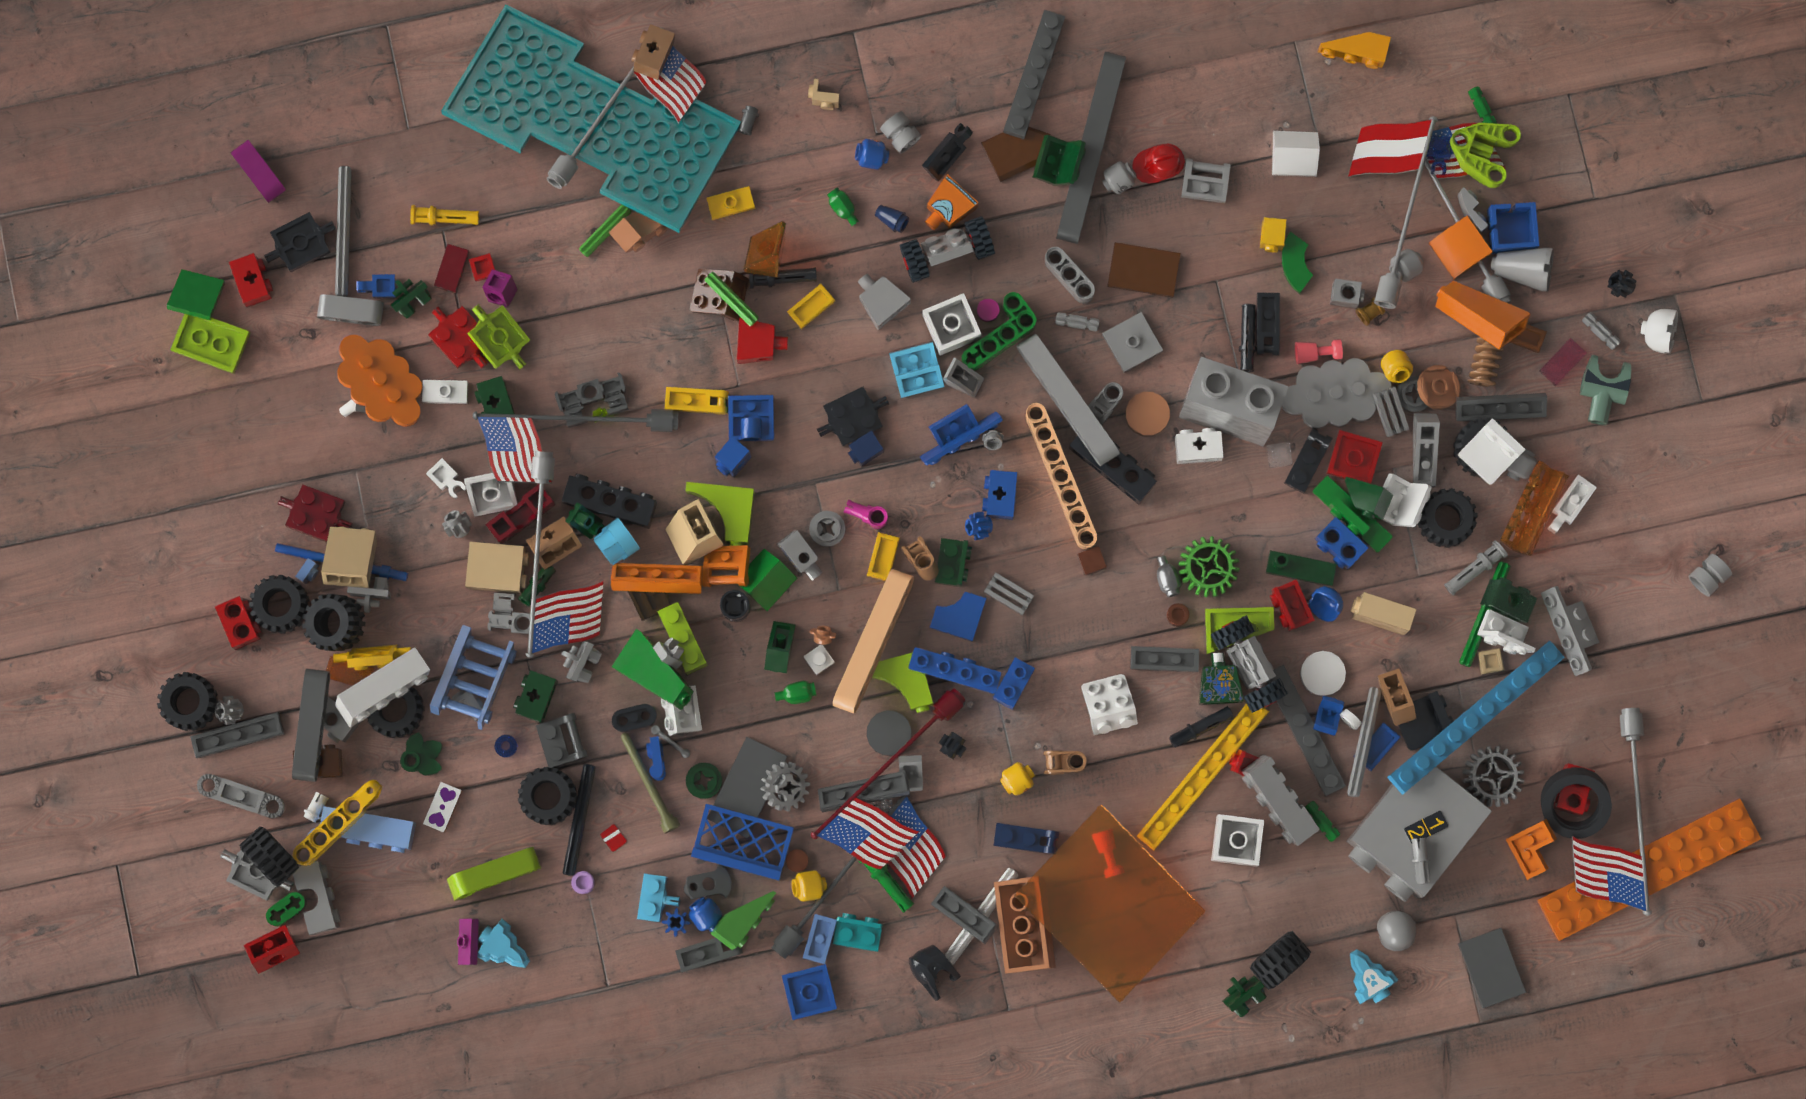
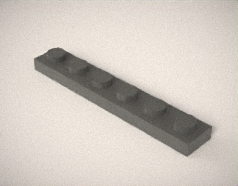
[1003,10,1065,139]
[1266,665,1346,797]

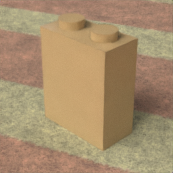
[321,527,377,588]
[465,542,529,594]
[1350,592,1416,635]

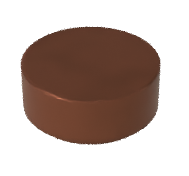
[1166,603,1190,627]
[786,849,809,872]

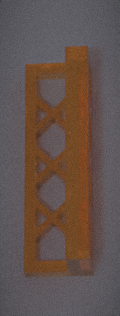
[1500,460,1569,556]

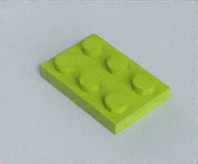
[170,314,250,374]

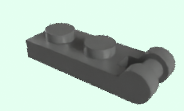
[675,938,743,973]

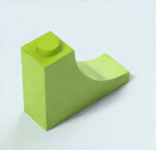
[685,482,755,546]
[872,652,933,713]

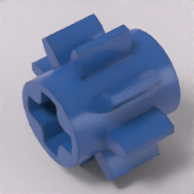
[965,511,993,540]
[662,908,691,937]

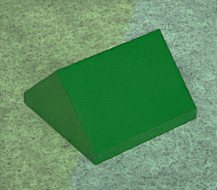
[737,549,798,612]

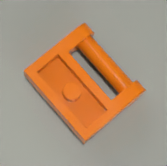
[702,545,751,587]

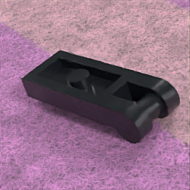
[1256,292,1280,356]
[1284,428,1333,494]

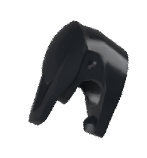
[909,945,961,1001]

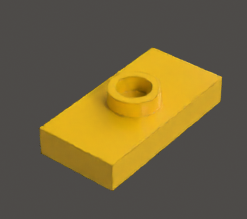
[706,186,755,220]

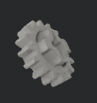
[760,761,810,811]

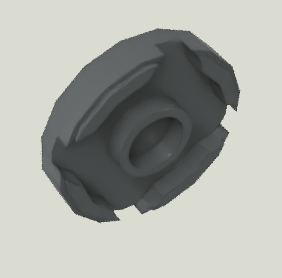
[866,710,911,756]

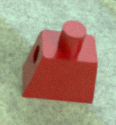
[737,318,788,364]

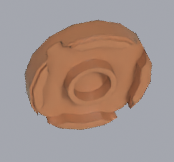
[1417,365,1460,410]
[1125,392,1170,436]

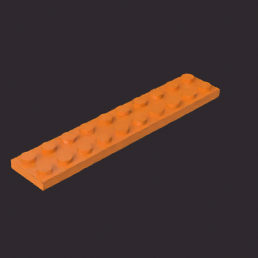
[1537,798,1761,941]

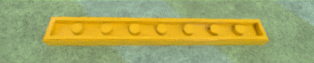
[1136,703,1270,851]

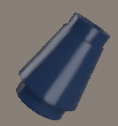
[875,205,909,233]

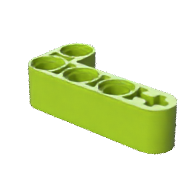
[447,847,541,901]

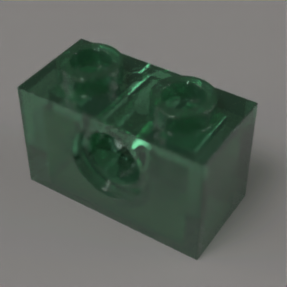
[1480,577,1538,623]

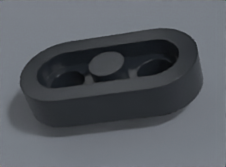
[612,704,657,732]

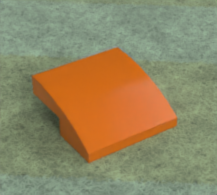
[1429,216,1492,280]

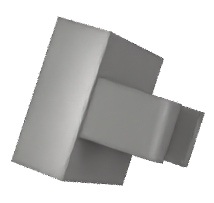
[653,638,684,669]

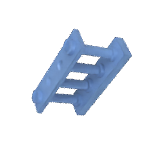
[430,625,517,730]

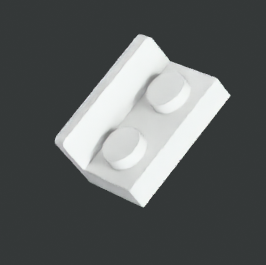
[661,686,702,736]

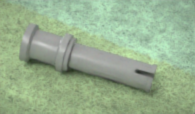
[1444,540,1508,596]

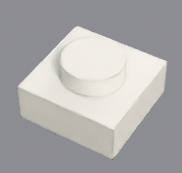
[803,645,835,676]

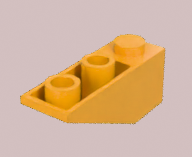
[1318,32,1391,69]

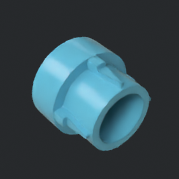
[594,518,640,565]

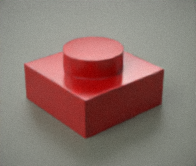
[469,253,495,282]

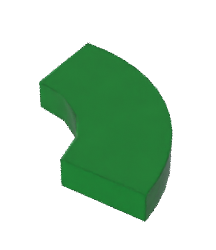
[1281,231,1313,294]

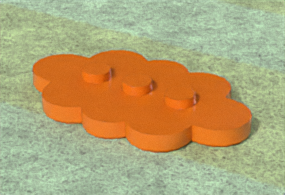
[337,335,422,427]

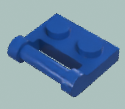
[646,736,666,781]

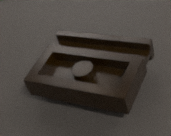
[628,591,671,621]

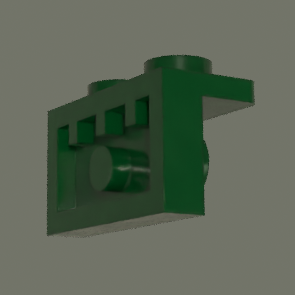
[935,538,972,587]

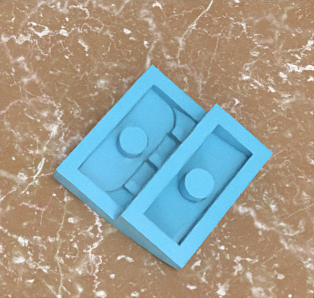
[889,342,944,398]

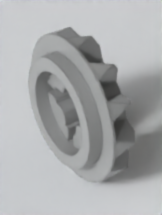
[809,511,845,547]

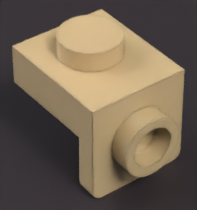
[808,78,840,110]

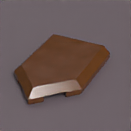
[981,127,1051,182]

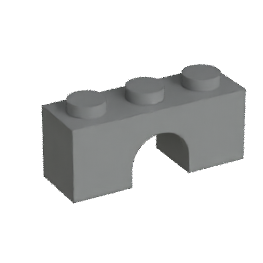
[293,861,341,935]

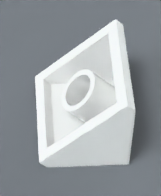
[1272,131,1320,177]
[464,473,518,517]

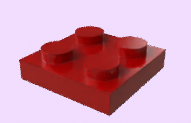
[1326,430,1383,484]

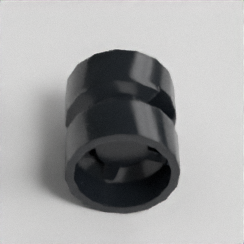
[720,590,751,622]

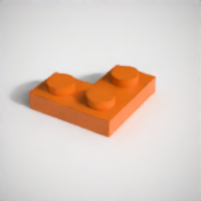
[1505,819,1557,880]

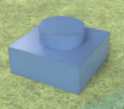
[295,558,319,584]

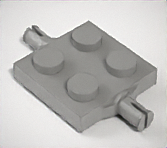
[220,849,294,901]

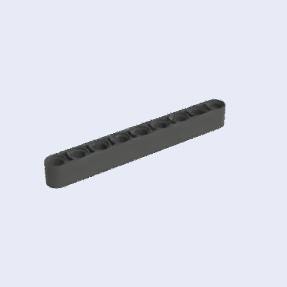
[1056,51,1126,244]

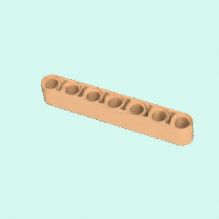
[1025,403,1097,550]
[833,569,914,714]

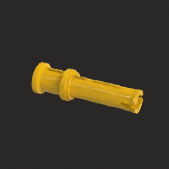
[410,205,479,226]

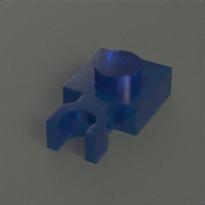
[1427,135,1451,175]

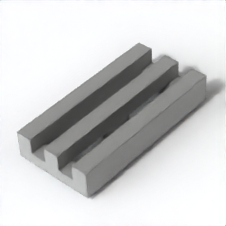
[1373,387,1409,437]
[984,572,1034,615]

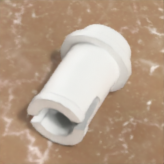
[303,792,329,823]

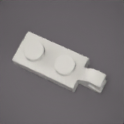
[1547,475,1597,534]

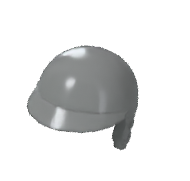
[1377,911,1416,951]

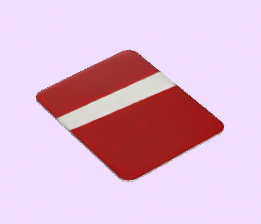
[600,824,627,852]

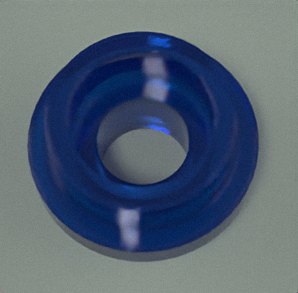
[495,735,518,758]

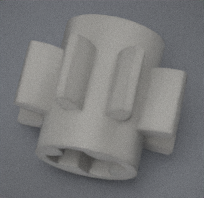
[442,510,472,538]
[215,696,244,725]

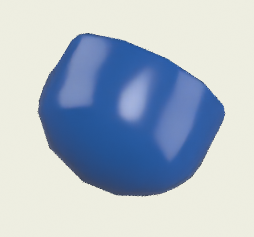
[1308,586,1343,622]

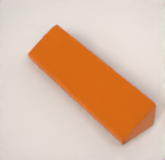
[610,563,703,594]

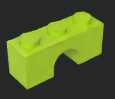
[657,602,708,675]

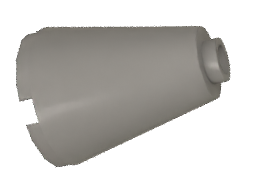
[1491,247,1554,292]

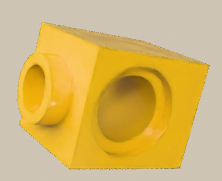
[1260,217,1287,253]

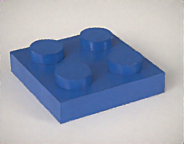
[781,964,837,1020]

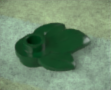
[400,732,442,776]

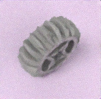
[1462,746,1525,807]

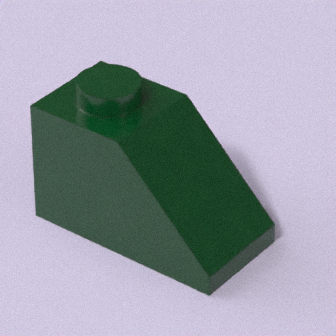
[1345,477,1393,520]
[764,621,796,673]

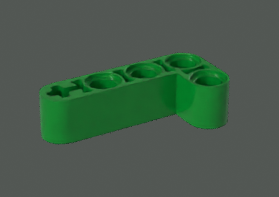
[961,292,1036,371]

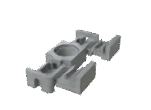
[487,593,542,634]

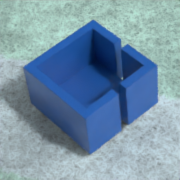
[1487,202,1539,254]

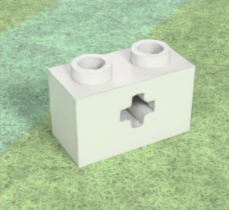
[1175,428,1223,464]

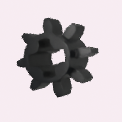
[1607,270,1637,298]
[939,732,967,760]

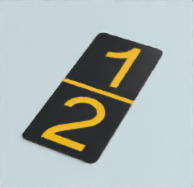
[1404,811,1448,844]

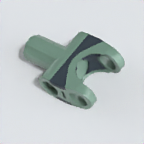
[1580,355,1631,425]

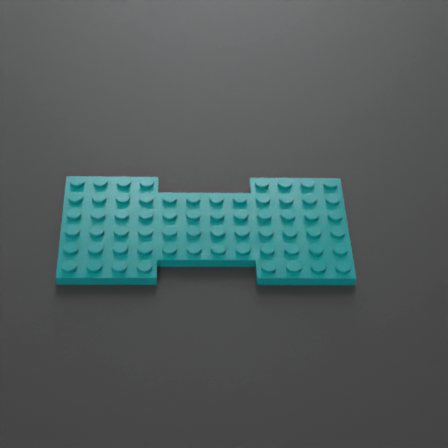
[441,4,741,233]

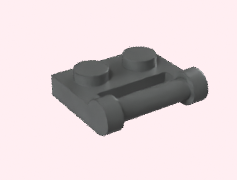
[536,713,588,768]

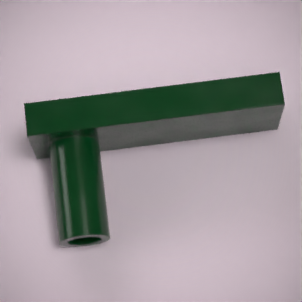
[1265,550,1337,587]

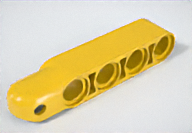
[292,780,382,866]

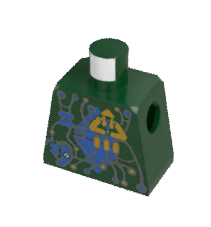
[1198,653,1243,705]

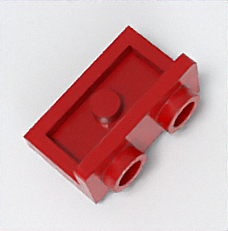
[1270,579,1315,632]

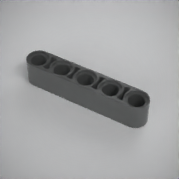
[292,669,330,782]

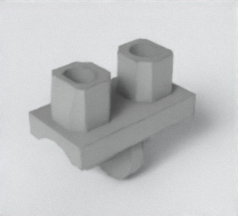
[347,577,391,613]
[561,641,602,683]

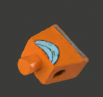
[925,174,979,231]

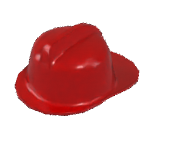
[1132,143,1185,184]

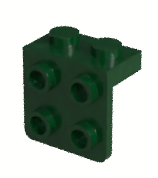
[1032,135,1086,186]

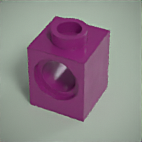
[482,269,518,308]

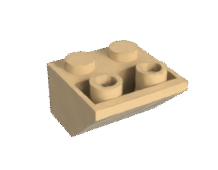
[665,499,724,565]

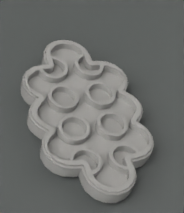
[1281,358,1391,429]

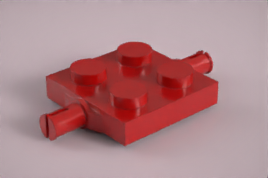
[428,306,489,369]

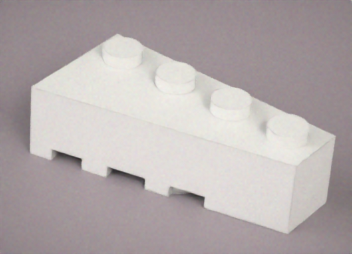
[335,647,430,728]

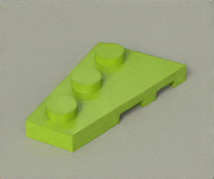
[1205,607,1274,654]

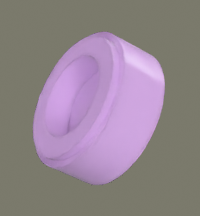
[571,871,595,894]

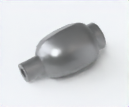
[1157,556,1181,598]

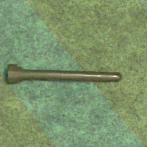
[621,733,680,834]

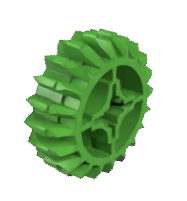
[1178,536,1240,597]

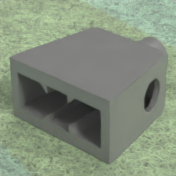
[858,273,911,330]
[777,530,822,580]

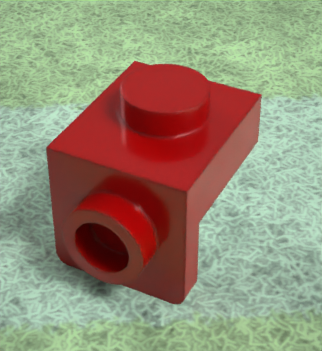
[1229,749,1259,776]

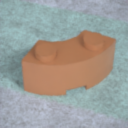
[609,212,668,252]

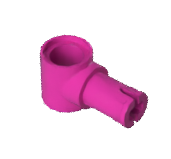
[844,499,888,529]

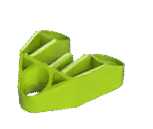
[1450,123,1521,188]

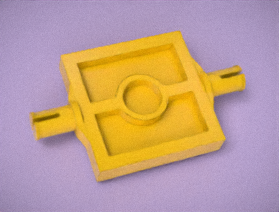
[333,644,411,670]

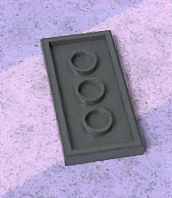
[707,737,788,839]

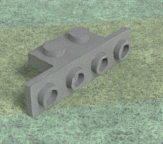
[1541,586,1600,676]

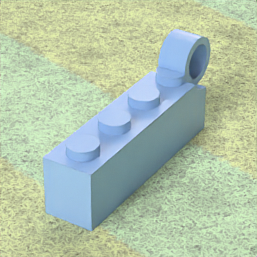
[307,806,416,853]

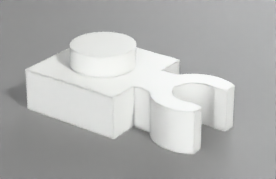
[426,458,466,499]

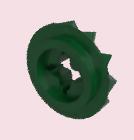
[686,763,722,799]

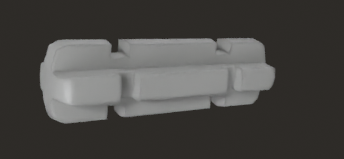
[1055,312,1099,331]
[1582,312,1621,350]

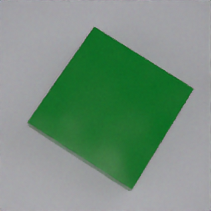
[167,269,225,320]

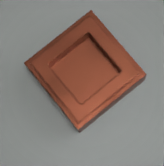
[1077,546,1107,575]

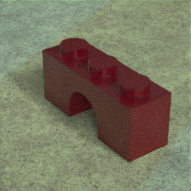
[485,483,556,544]

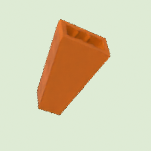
[1435,281,1530,350]

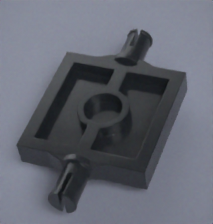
[264,212,336,272]
[817,386,889,447]

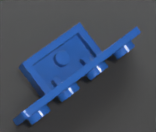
[920,404,1003,465]
[909,647,1001,694]

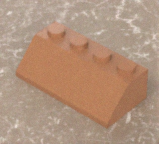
[994,876,1056,974]

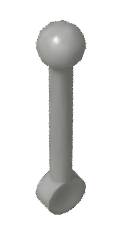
[651,725,690,758]

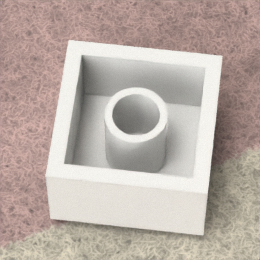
[922,293,981,356]
[1211,814,1264,867]

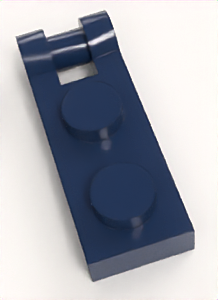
[993,823,1060,855]

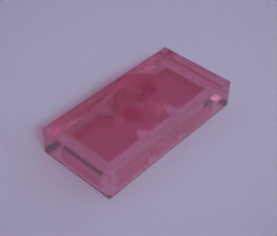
[1539,338,1587,386]

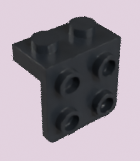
[1398,691,1454,751]

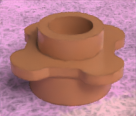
[810,625,836,645]

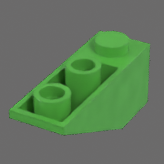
[710,891,776,950]

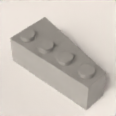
[1241,755,1320,846]

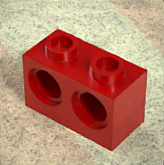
[215,596,262,650]
[1554,763,1595,816]

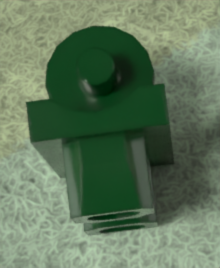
[390,279,432,319]
[565,502,605,539]
[1222,976,1267,1017]

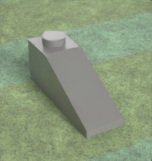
[1413,413,1440,486]

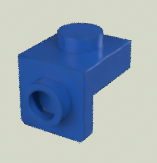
[1313,696,1345,736]

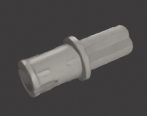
[1411,838,1430,884]

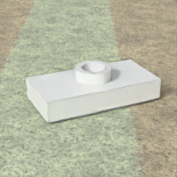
[422,380,468,404]

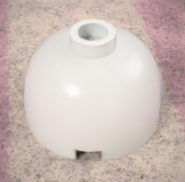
[1641,309,1678,354]

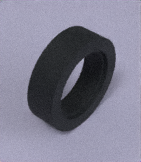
[1540,767,1612,839]

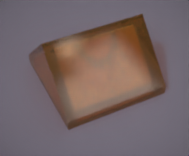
[743,221,786,277]

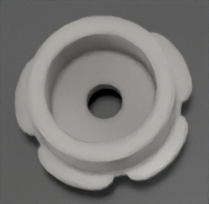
[982,430,1004,450]

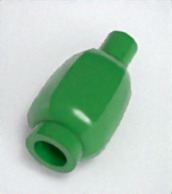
[827,187,859,226]
[774,680,817,704]

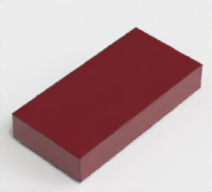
[434,244,470,293]

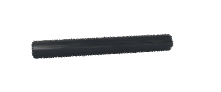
[563,764,596,876]

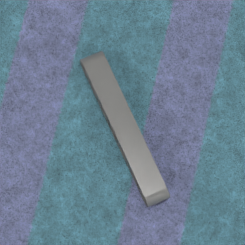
[1016,334,1120,466]

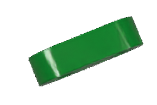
[266,892,307,926]

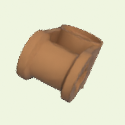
[901,536,939,580]
[1043,751,1087,775]

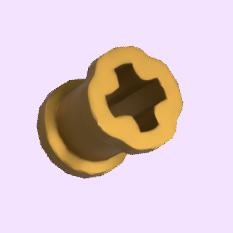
[1356,297,1386,326]

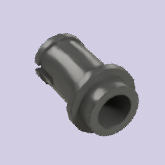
[738,106,759,136]

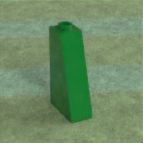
[612,629,694,711]

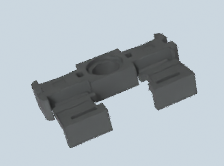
[555,373,629,428]

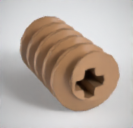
[1467,337,1504,387]

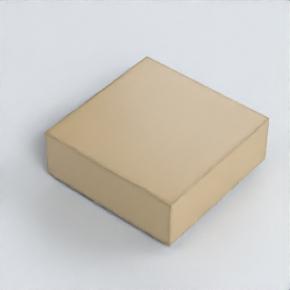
[1477,648,1504,675]

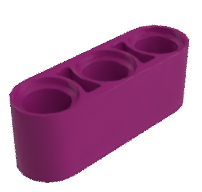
[230,140,286,203]

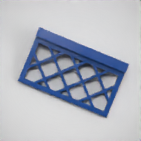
[691,804,794,881]

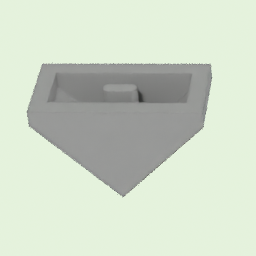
[943,358,984,398]

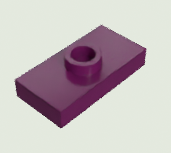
[457,919,479,965]

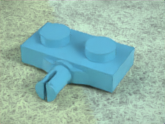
[637,874,680,922]

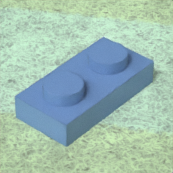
[803,914,837,964]

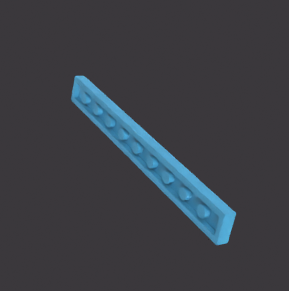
[1387,641,1565,795]

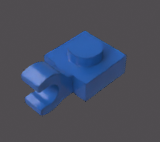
[356,274,396,298]

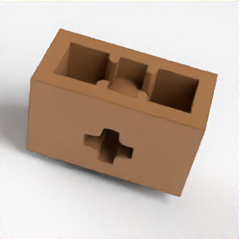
[631,24,675,80]
[526,517,582,570]
[1378,669,1417,726]

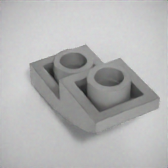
[1457,187,1488,234]

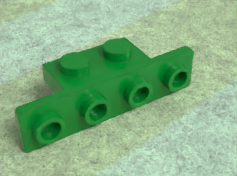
[1312,476,1392,552]

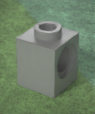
[1330,279,1365,308]

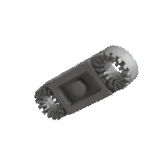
[197,774,285,819]

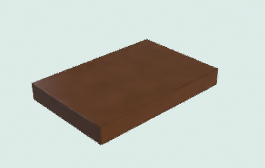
[1107,242,1181,298]

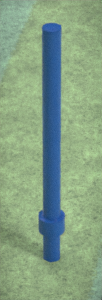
[275,543,408,581]

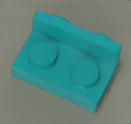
[833,913,883,952]

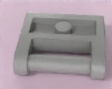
[1181,158,1231,203]

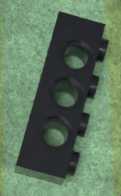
[1069,436,1157,505]
[562,474,657,529]

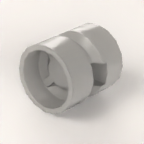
[880,111,922,154]
[1689,554,1732,597]

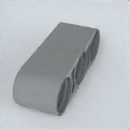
[1044,247,1095,304]
[317,294,384,326]

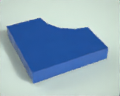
[930,592,986,642]

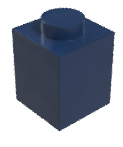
[848,430,884,467]

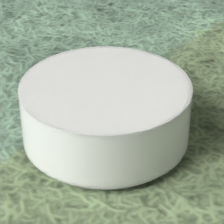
[1340,709,1362,730]

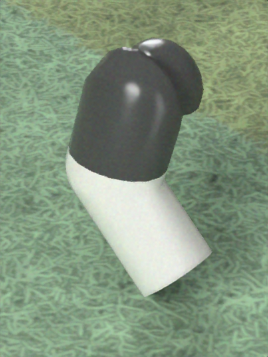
[339,399,366,417]

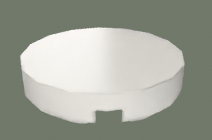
[1300,651,1346,696]

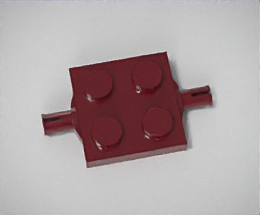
[278,484,353,542]

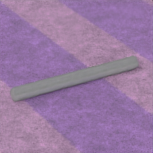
[335,166,351,297]

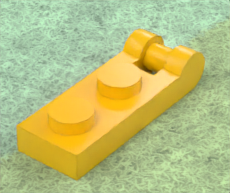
[664,387,729,415]

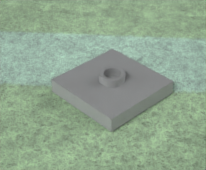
[1102,312,1163,373]

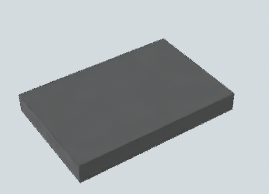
[1458,928,1526,1008]

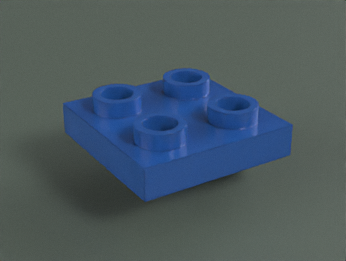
[728,395,774,441]

